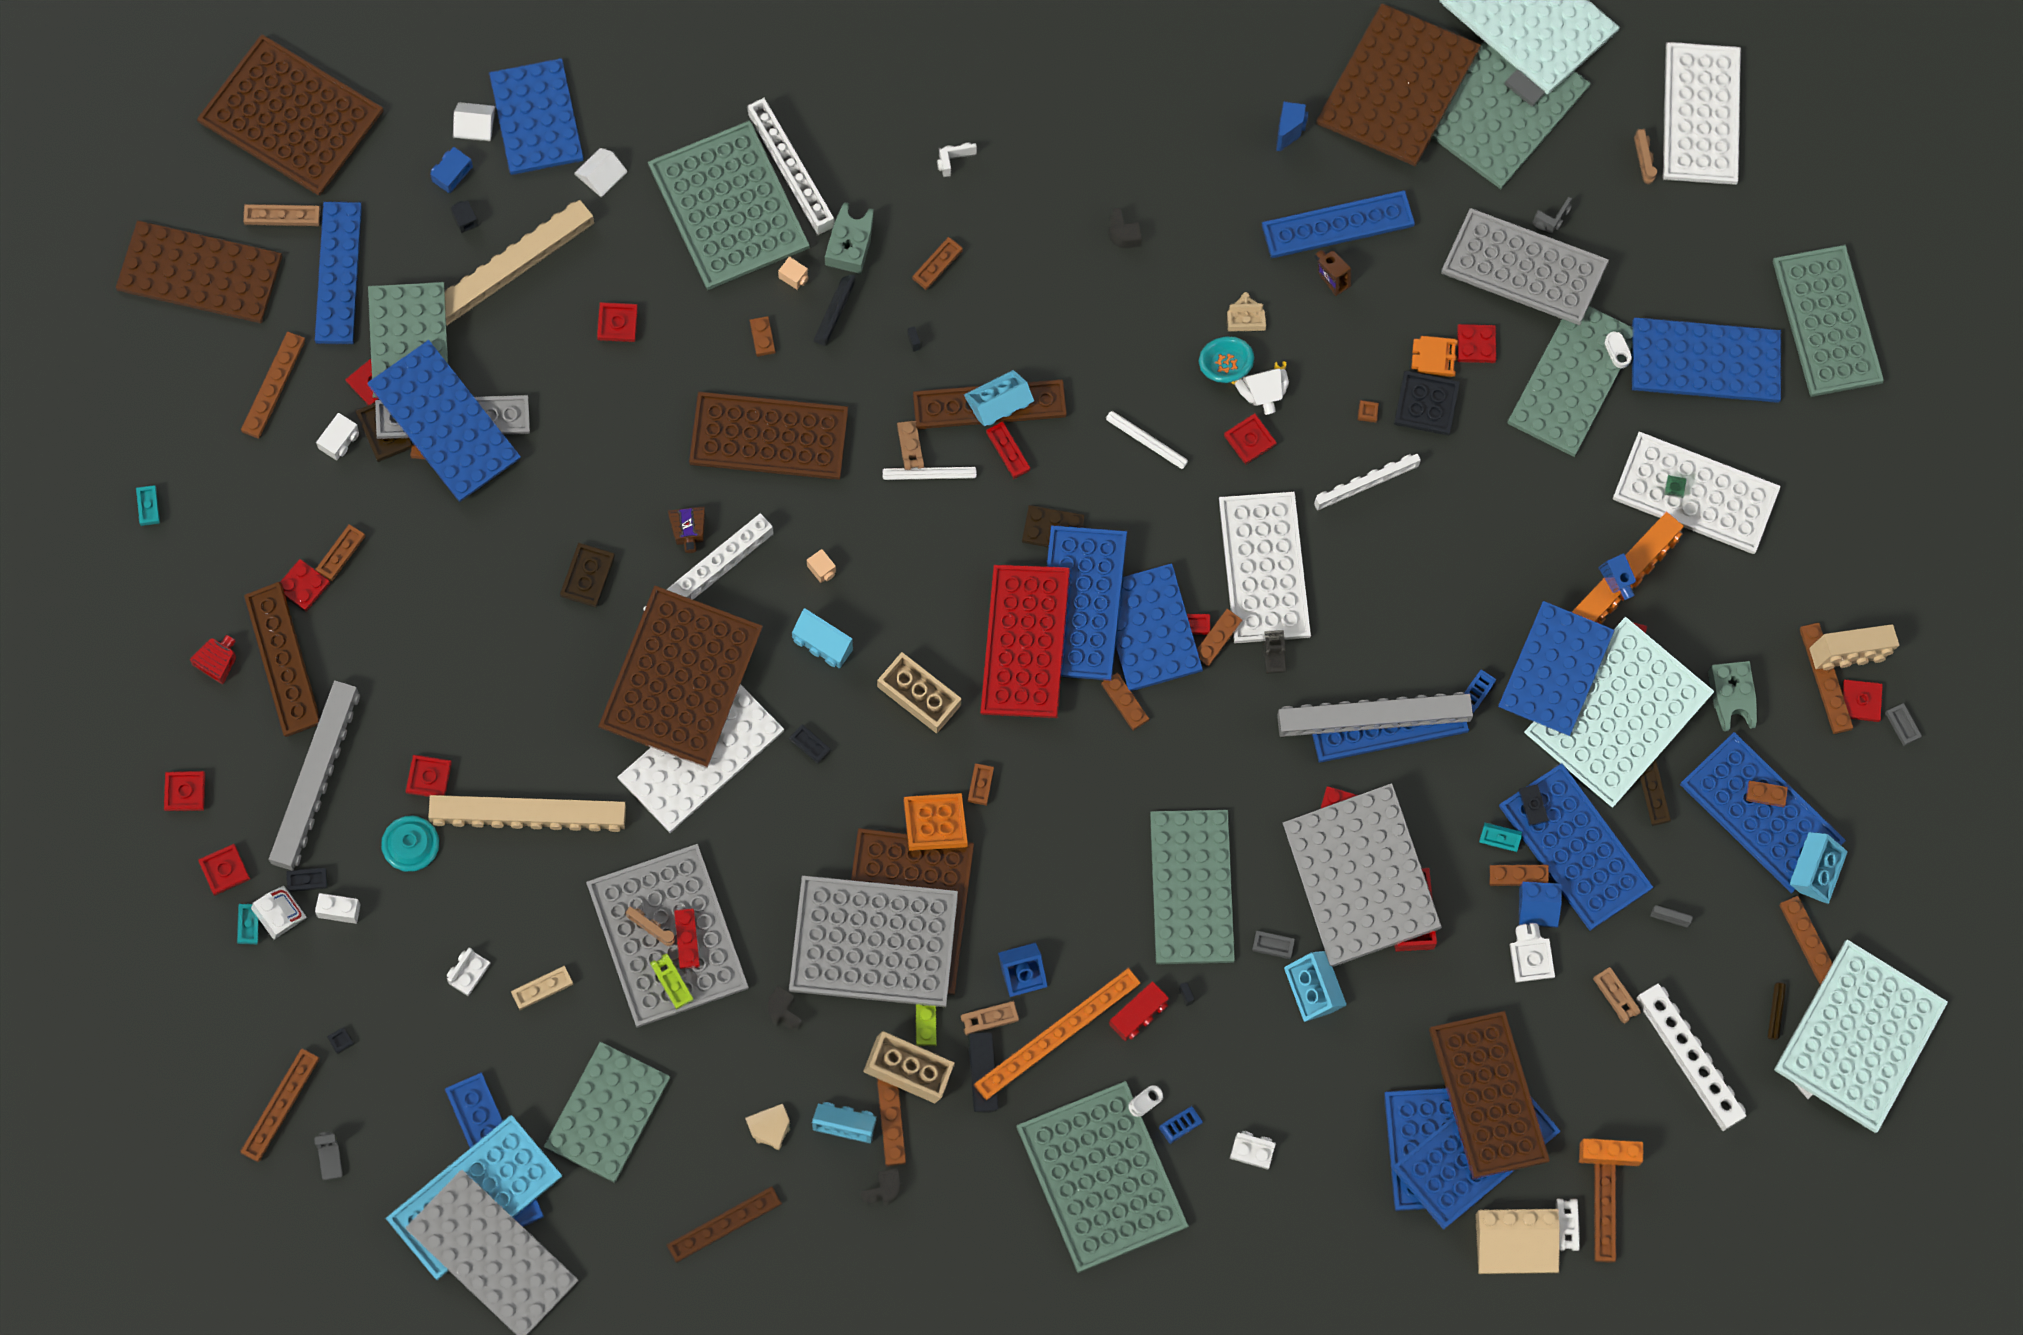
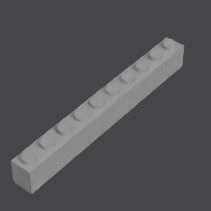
[269,680,360,871]
[1277,692,1473,737]

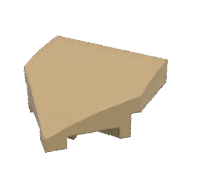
[1227,292,1266,331]
[746,1104,790,1150]

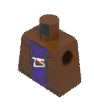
[1314,250,1351,296]
[668,507,705,553]

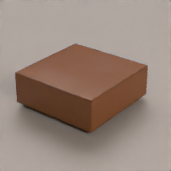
[1358,400,1379,423]

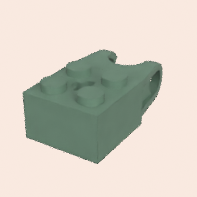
[825,202,874,274]
[1708,661,1757,731]

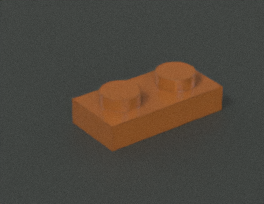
[750,316,775,357]
[968,763,994,806]
[1746,781,1788,807]

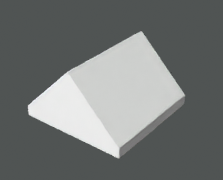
[453,102,496,141]
[575,148,627,198]

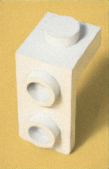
[937,143,977,177]

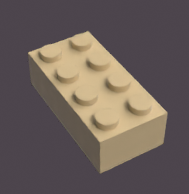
[1809,624,1900,670]
[877,652,962,734]
[863,1031,954,1103]

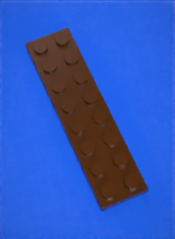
[913,380,1066,429]
[244,582,320,737]

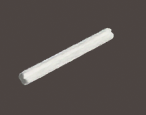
[1107,411,1188,469]
[883,467,976,480]

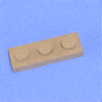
[511,966,573,1010]

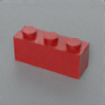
[1109,981,1169,1041]

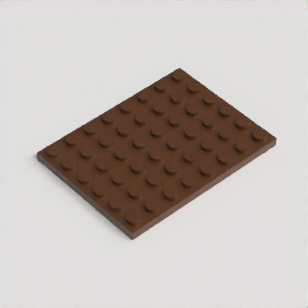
[1317,4,1481,166]
[197,34,384,196]
[598,585,763,768]
[851,828,974,995]

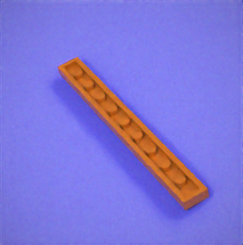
[974,968,1141,1100]

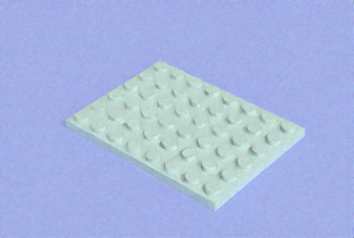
[1439,0,1619,95]
[1524,617,1714,808]
[1774,940,1948,1133]

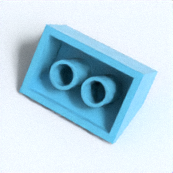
[964,370,1034,426]
[792,608,853,668]
[1790,832,1848,904]
[1284,951,1346,1022]
[812,1102,876,1143]

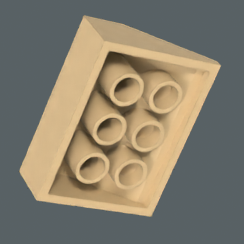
[1476,1209,1559,1274]

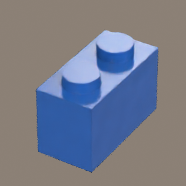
[430,147,473,194]

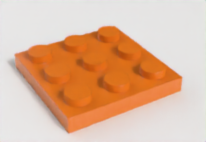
[904,793,968,851]

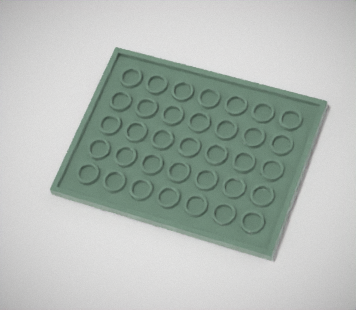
[1432,41,1591,189]
[648,121,810,290]
[1016,1081,1188,1273]

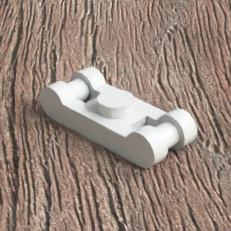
[1556,1199,1579,1251]

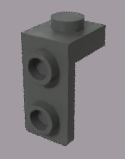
[1532,197,1572,234]
[314,1132,343,1180]

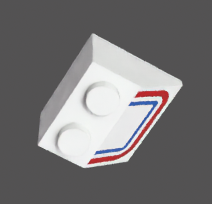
[251,886,307,940]

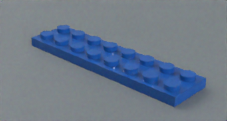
[1262,190,1415,258]
[315,202,362,344]
[1312,722,1469,763]
[445,1072,544,1227]

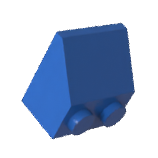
[1276,102,1308,151]
[1519,882,1562,927]
[998,943,1048,997]

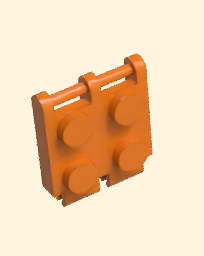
[1411,336,1458,377]

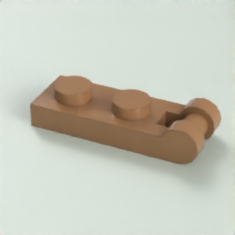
[1634,129,1657,184]
[897,421,924,470]
[625,906,675,946]
[1593,967,1641,1024]
[960,1001,1019,1035]

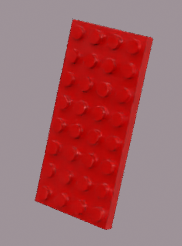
[981,565,1070,718]

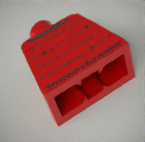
[190,635,236,685]

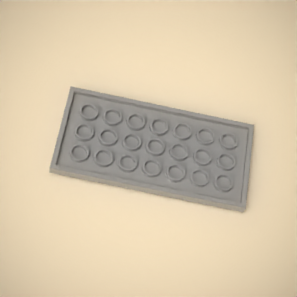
[1442,208,1609,325]
[405,1169,578,1335]

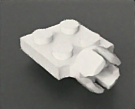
[1510,923,1555,983]

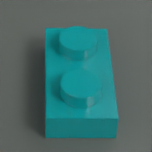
[136,485,160,526]
[1479,822,1522,852]
[237,904,258,945]

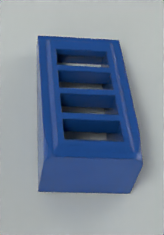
[1464,670,1496,714]
[1159,1106,1203,1144]

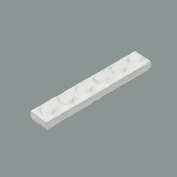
[1314,454,1421,511]

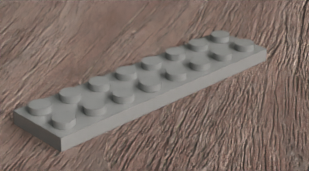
[375,395,530,439]

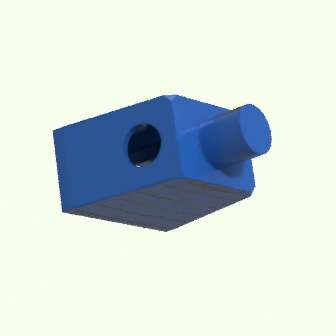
[1599,553,1636,600]

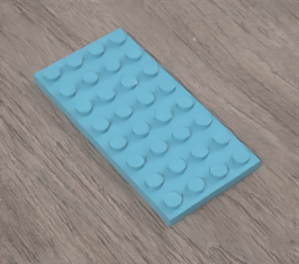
[386,1115,562,1280]

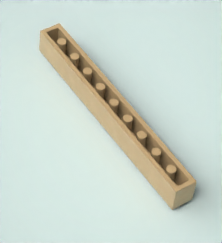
[445,200,594,326]
[428,795,626,832]

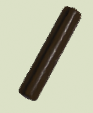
[1768,983,1786,1040]

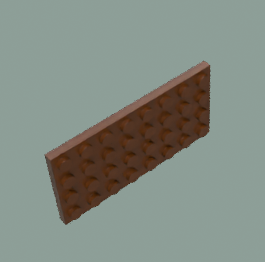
[116,221,282,324]
[689,392,848,480]
[1429,1011,1550,1179]

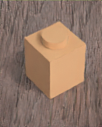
[778,257,809,290]
[807,549,836,583]

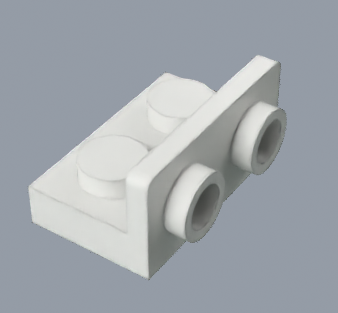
[447,948,490,996]
[1230,1131,1276,1169]

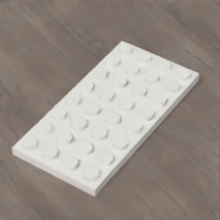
[1663,42,1740,185]
[1613,432,1780,554]
[1219,492,1311,643]
[618,684,784,833]

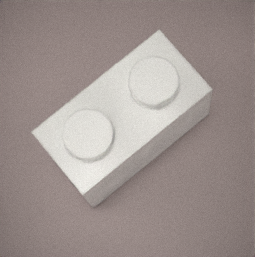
[316,413,359,460]
[315,893,360,924]

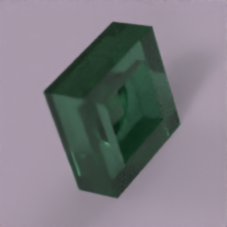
[1664,475,1687,498]

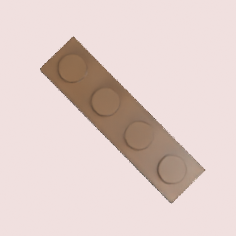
[243,205,320,226]

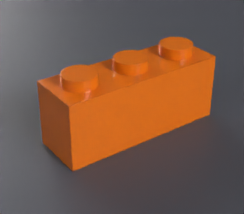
[1579,1139,1643,1166]

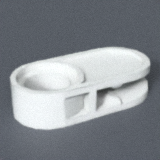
[1605,332,1631,368]
[1129,1086,1163,1117]

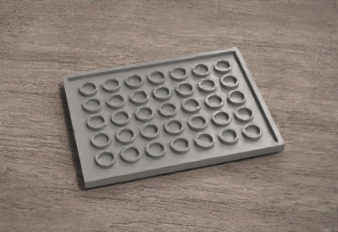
[1283,783,1442,967]
[586,844,749,1028]
[789,876,958,1007]

